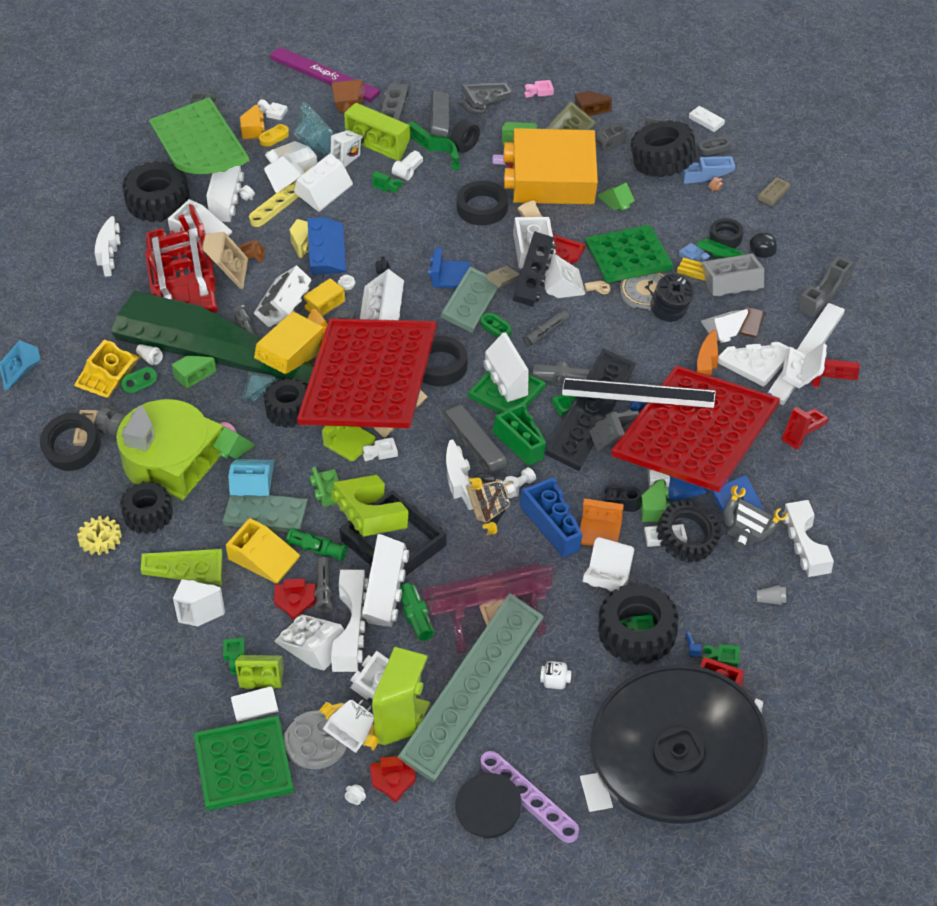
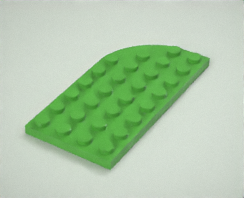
[149,97,249,174]

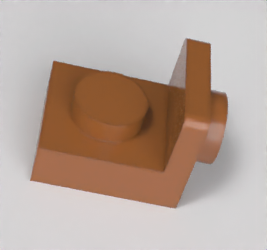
[238,239,265,263]

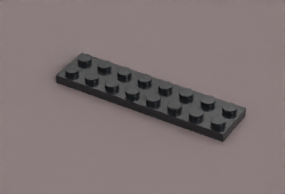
[545,348,636,471]

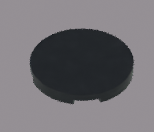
[455,773,522,839]

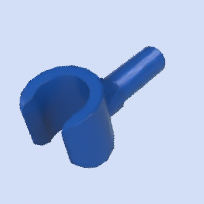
[685,632,701,657]

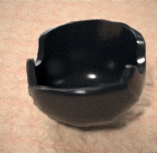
[750,233,777,258]

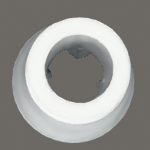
[136,344,163,365]

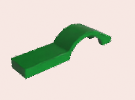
[408,121,460,171]

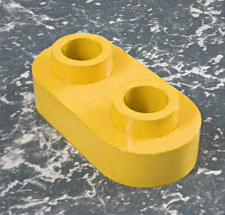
[259,124,289,147]

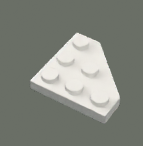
[718,342,790,387]

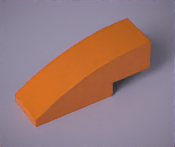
[696,330,718,376]

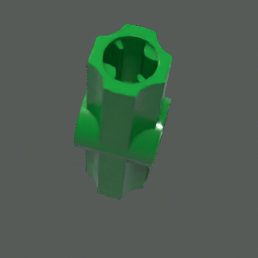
[399,583,435,641]

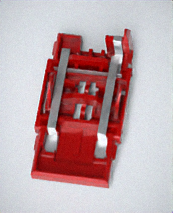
[145,204,218,313]

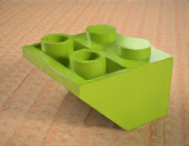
[235,655,284,689]

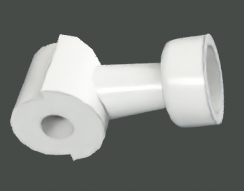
[503,467,536,498]

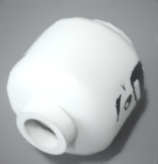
[540,661,571,690]

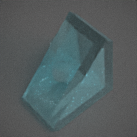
[242,371,279,403]

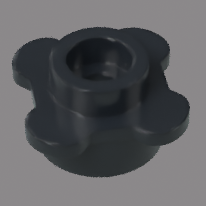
[375,256,390,274]

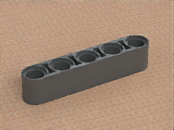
[430,90,449,137]
[442,403,507,475]

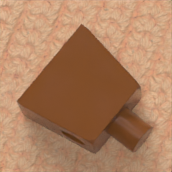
[332,80,365,115]

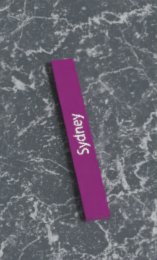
[270,47,380,103]

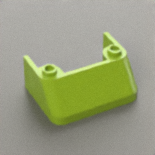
[372,647,430,745]

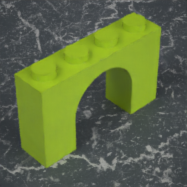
[331,475,408,537]

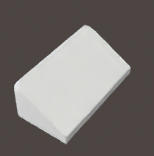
[231,687,278,723]

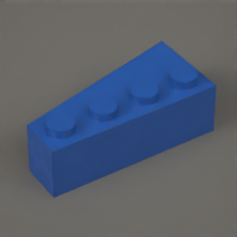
[519,477,582,557]

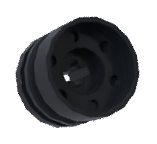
[650,274,694,322]

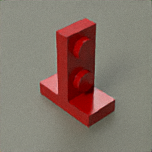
[812,359,860,387]
[781,407,829,450]

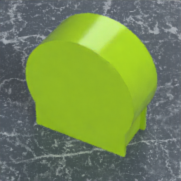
[116,399,223,500]

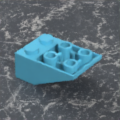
[228,459,274,496]

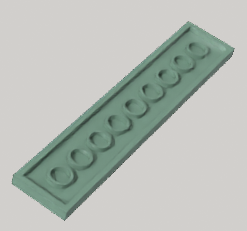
[398,593,544,783]

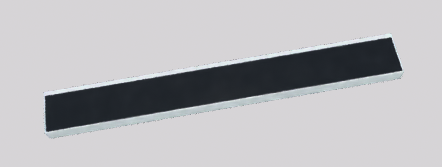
[562,378,715,408]

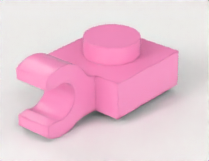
[524,80,554,98]

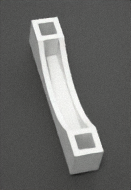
[331,570,369,672]

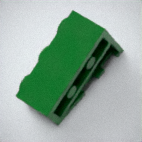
[493,403,546,466]

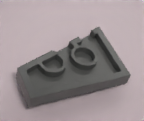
[461,83,512,108]

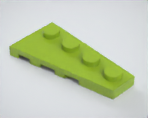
[141,549,223,586]

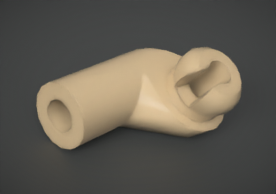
[584,280,610,294]

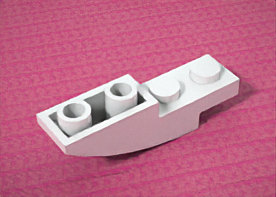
[95,216,120,276]
[446,440,473,510]

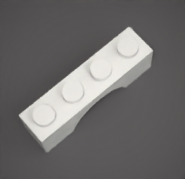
[782,500,834,577]

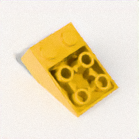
[226,518,300,584]

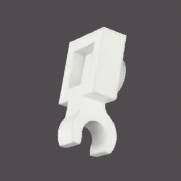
[258,100,288,120]
[363,438,398,461]

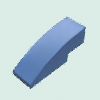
[680,156,736,184]

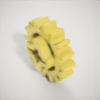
[77,516,122,555]

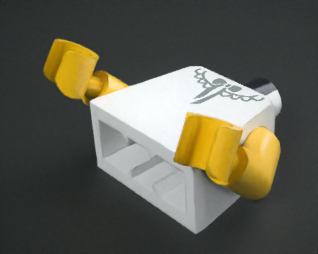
[318,700,380,753]

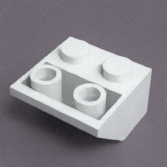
[173,579,225,627]

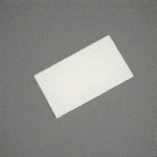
[580,773,613,812]

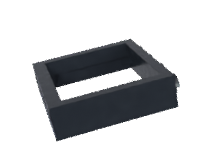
[339,490,447,577]

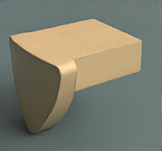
[517,200,542,217]

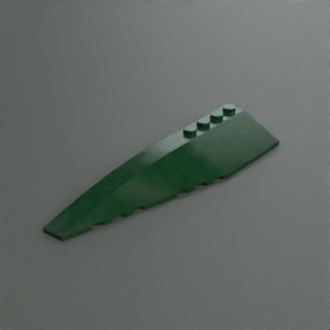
[111,291,314,386]

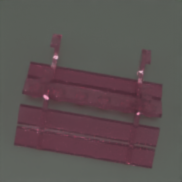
[422,563,555,654]

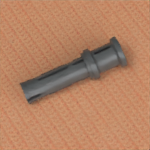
[232,305,255,334]
[314,557,333,613]

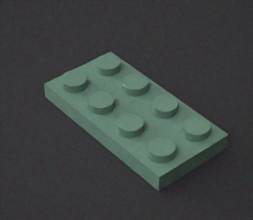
[440,267,499,333]
[223,495,308,532]

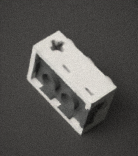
[254,265,311,327]

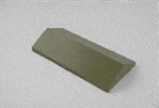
[546,101,596,130]

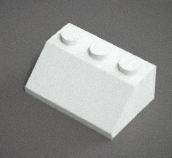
[294,154,353,212]
[513,217,556,268]
[483,332,528,402]

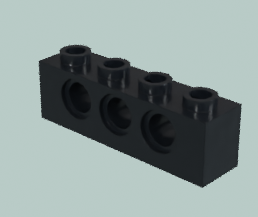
[512,231,556,307]

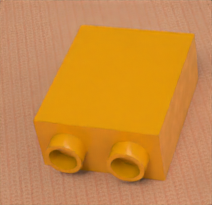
[503,128,598,204]

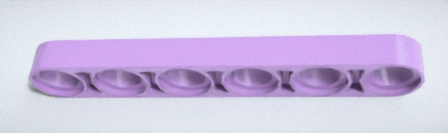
[481,751,579,843]

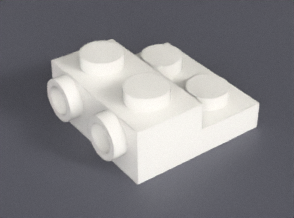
[350,651,389,700]

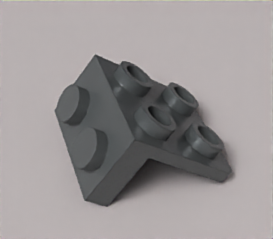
[589,410,639,451]

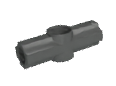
[533,362,590,386]

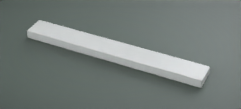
[769,303,845,405]

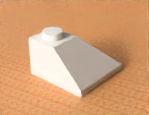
[544,254,586,298]
[701,309,748,343]

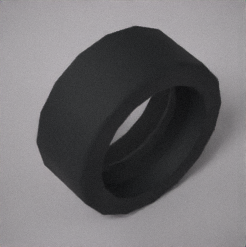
[450,119,480,153]
[710,218,743,248]

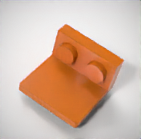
[580,498,624,546]

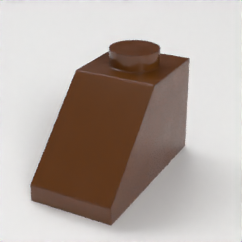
[575,91,612,116]

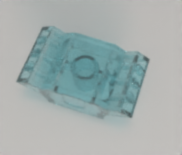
[292,101,335,155]

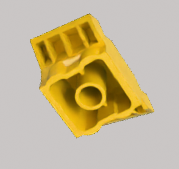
[74,339,140,398]

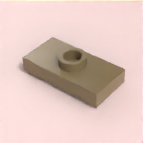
[758,177,791,206]
[486,265,520,288]

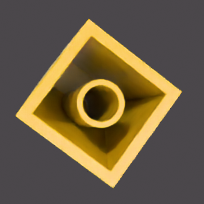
[254,311,323,374]

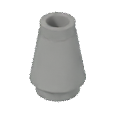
[757,585,787,605]

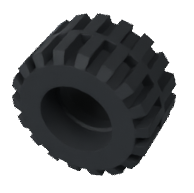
[264,378,308,428]
[120,481,173,534]

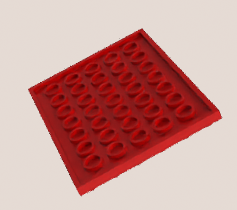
[297,319,437,429]
[611,365,780,492]

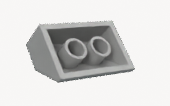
[702,254,764,296]

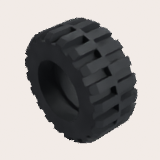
[631,120,697,177]
[122,161,190,222]
[598,583,679,664]

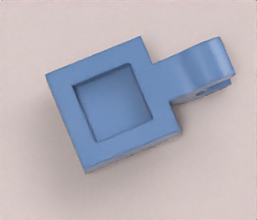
[679,243,710,263]

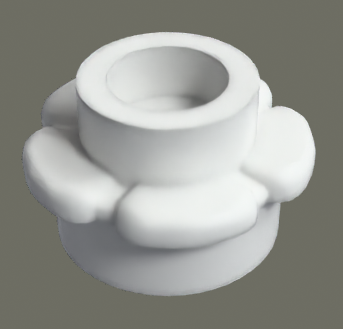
[239,185,255,201]
[338,275,355,290]
[345,784,366,805]

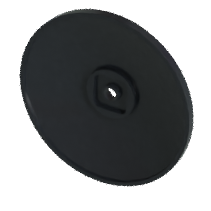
[591,665,768,824]

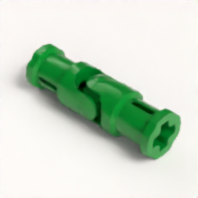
[286,528,348,562]

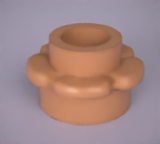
[708,177,723,192]

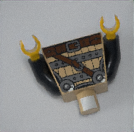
[466,473,515,535]

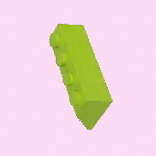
[344,103,410,161]

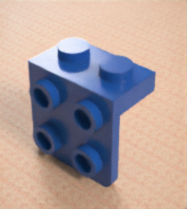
[429,247,470,288]

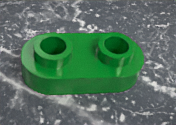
[481,313,511,339]
[120,367,157,393]

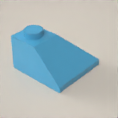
[0,340,41,390]

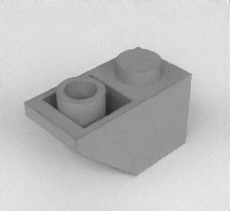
[122,406,155,451]

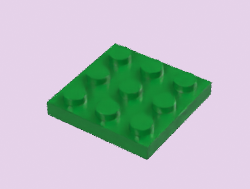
[468,371,546,414]

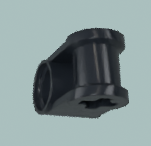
[603,485,641,512]

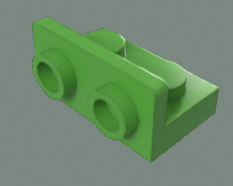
[309,467,339,507]

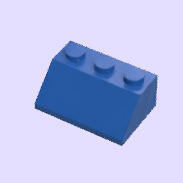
[307,217,346,275]

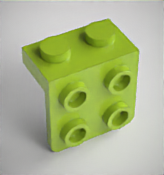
[322,426,375,462]

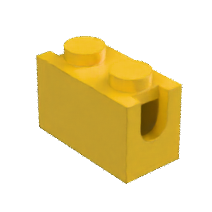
[303,279,345,316]

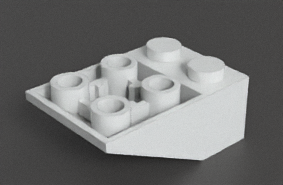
[168,199,232,236]
[275,614,344,670]

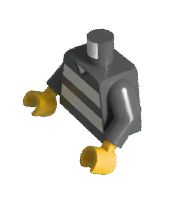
[723,485,788,549]

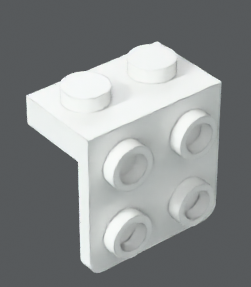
[782,343,827,389]
[583,537,634,592]

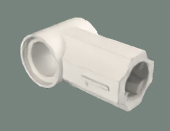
[392,150,423,180]

